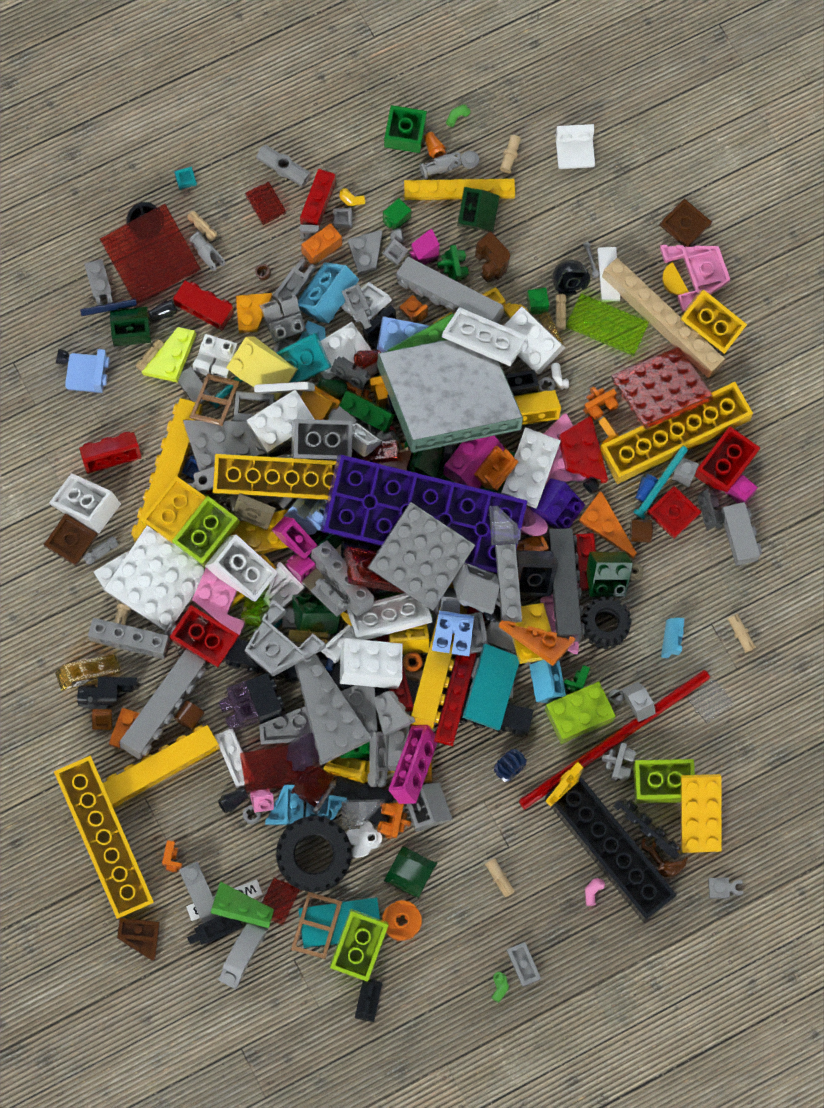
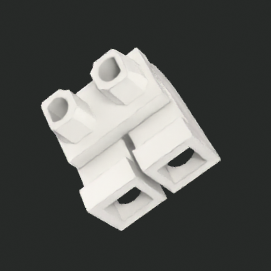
[193,334,237,379]

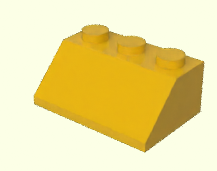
[680,289,747,354]

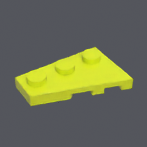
[142,327,197,383]

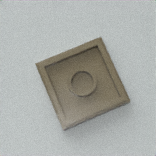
[232,494,276,529]

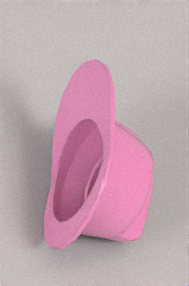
[520,506,548,536]

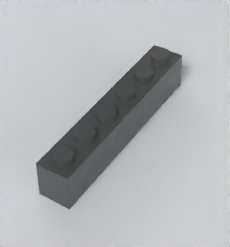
[548,528,584,642]

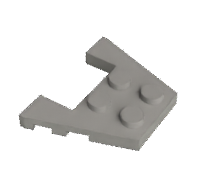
[245,600,326,677]

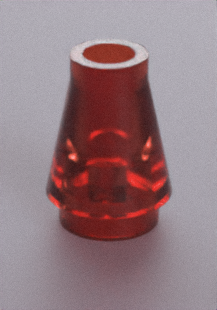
[353,350,381,369]

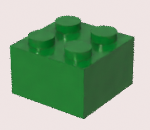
[384,105,427,153]

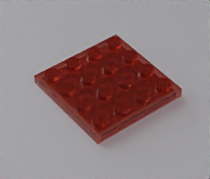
[99,204,201,304]
[611,347,713,429]

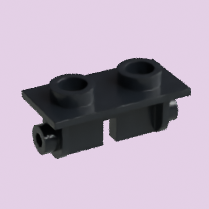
[355,979,382,1022]

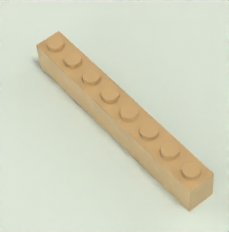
[602,258,725,379]

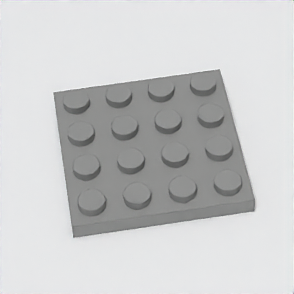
[368,502,475,611]

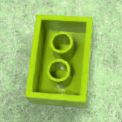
[172,496,240,568]
[545,682,616,744]
[633,759,695,804]
[330,909,389,982]

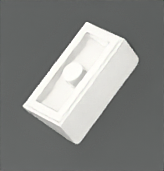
[352,423,381,456]

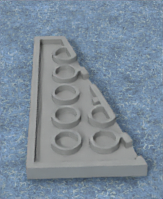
[183,420,292,472]
[295,654,371,765]
[259,685,378,744]

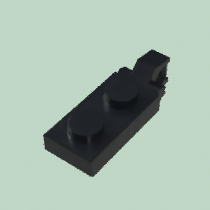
[187,916,243,945]

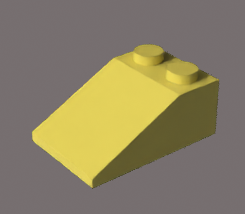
[226,336,298,400]

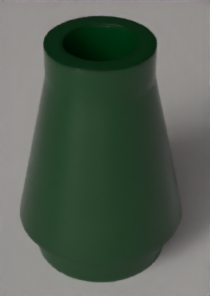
[318,378,347,399]

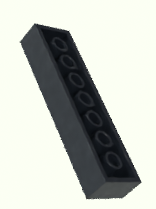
[545,776,677,923]

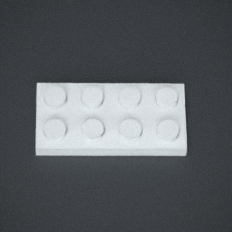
[442,307,527,366]
[501,427,561,508]
[347,593,432,640]

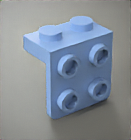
[65,349,110,393]

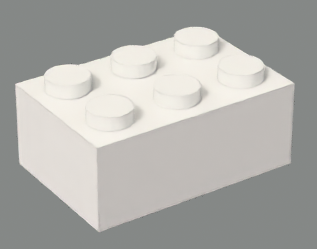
[504,307,565,375]
[316,322,373,380]
[247,390,315,455]
[340,638,402,689]

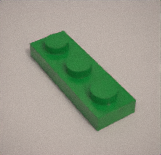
[339,390,395,432]

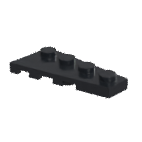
[613,799,683,860]

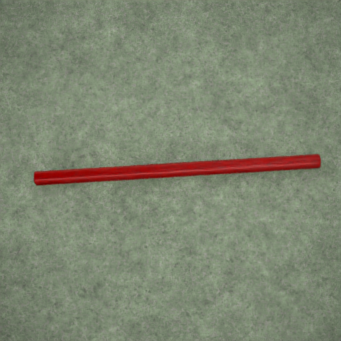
[519,670,710,809]

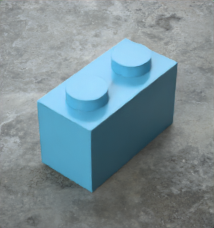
[530,659,566,703]

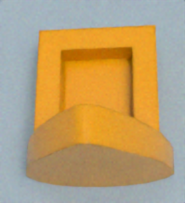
[598,417,619,446]

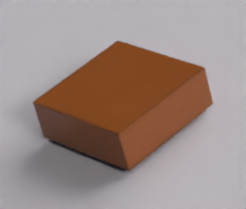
[92,709,113,730]

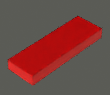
[575,533,596,591]

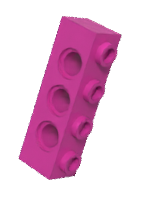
[389,725,437,804]

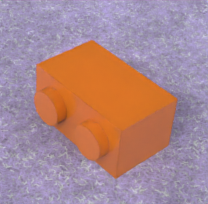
[301,223,342,265]

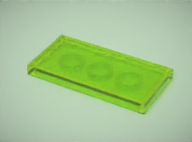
[566,294,649,356]

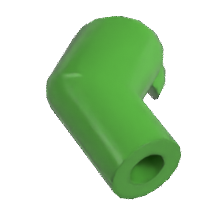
[446,104,471,127]
[491,972,509,1003]

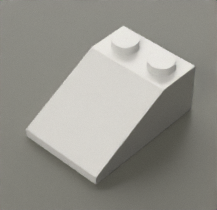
[49,473,121,533]
[205,534,278,602]

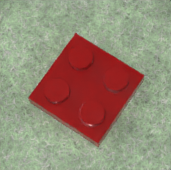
[647,486,701,539]

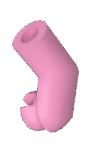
[585,878,605,906]

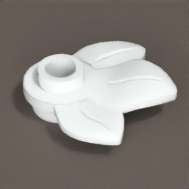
[346,820,383,858]

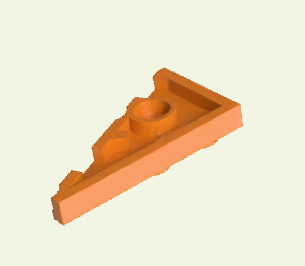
[579,491,637,559]
[498,620,575,666]

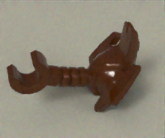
[641,838,688,878]

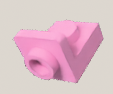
[250,789,274,813]

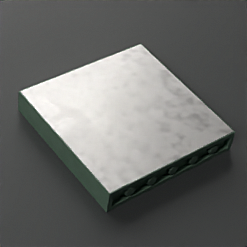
[377,340,523,453]

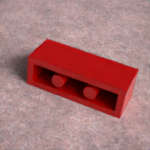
[300,169,336,227]
[173,280,234,331]

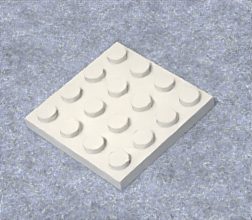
[103,526,206,631]

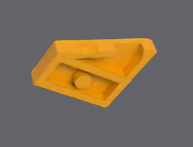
[236,293,272,333]

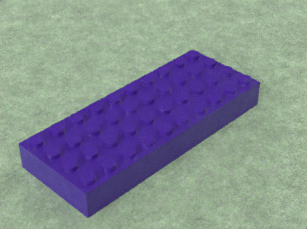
[320,455,528,574]

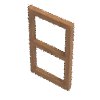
[190,374,239,426]
[291,892,342,959]

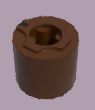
[630,519,653,543]
[174,701,204,730]

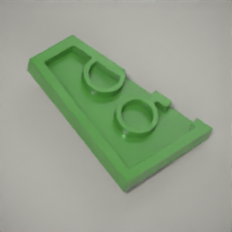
[211,881,274,928]

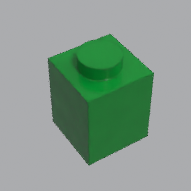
[383,198,412,230]
[526,288,549,315]

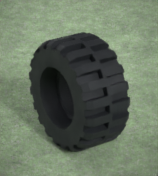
[276,816,352,892]

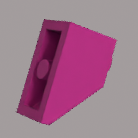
[409,229,440,265]
[724,474,758,504]
[272,516,318,559]
[286,554,316,585]

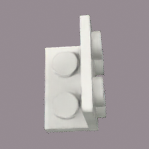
[555,124,595,169]

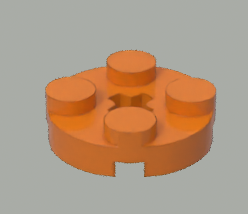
[382,900,422,941]

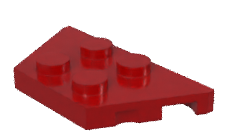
[558,416,608,483]

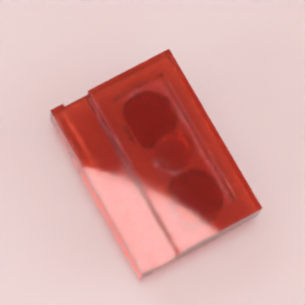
[245,181,286,226]
[291,762,334,807]
[262,877,300,926]

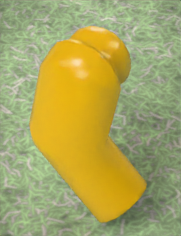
[339,188,365,206]

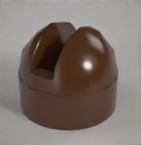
[255,264,271,280]

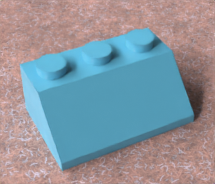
[297,262,359,323]

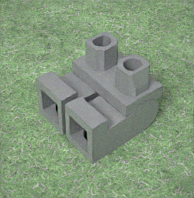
[259,294,306,342]

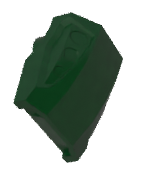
[384,846,438,899]

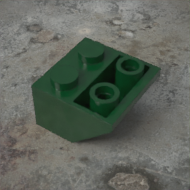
[457,187,500,232]
[110,307,151,347]
[410,446,445,478]
[586,552,633,597]
[292,593,340,634]

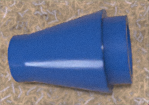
[635,473,658,502]

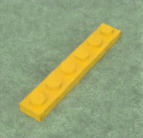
[404,179,515,200]

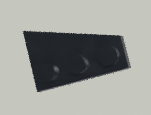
[332,776,394,826]

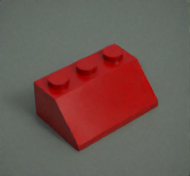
[694,426,761,492]
[79,431,142,474]

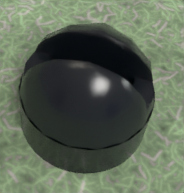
[56,349,69,365]
[583,477,599,494]

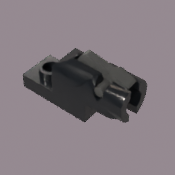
[77,677,139,709]

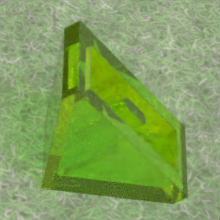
[241,597,264,627]

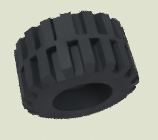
[582,597,632,649]

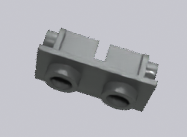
[330,356,371,390]
[698,489,724,531]

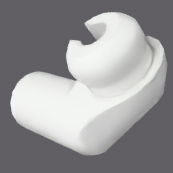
[551,363,569,390]

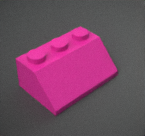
[443,435,505,489]

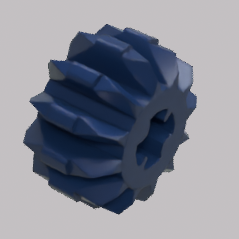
[494,749,527,782]

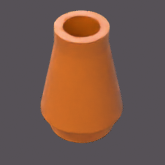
[424,132,446,159]
[403,652,422,672]

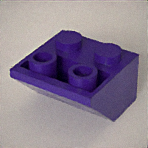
[529,478,585,529]

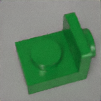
[564,665,590,693]

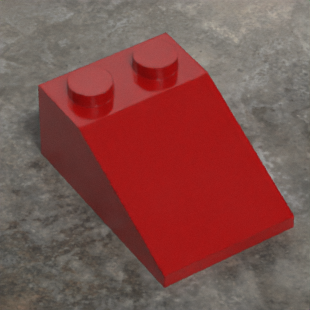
[170,605,240,668]

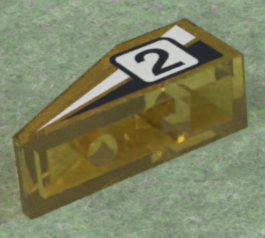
[55,654,121,691]

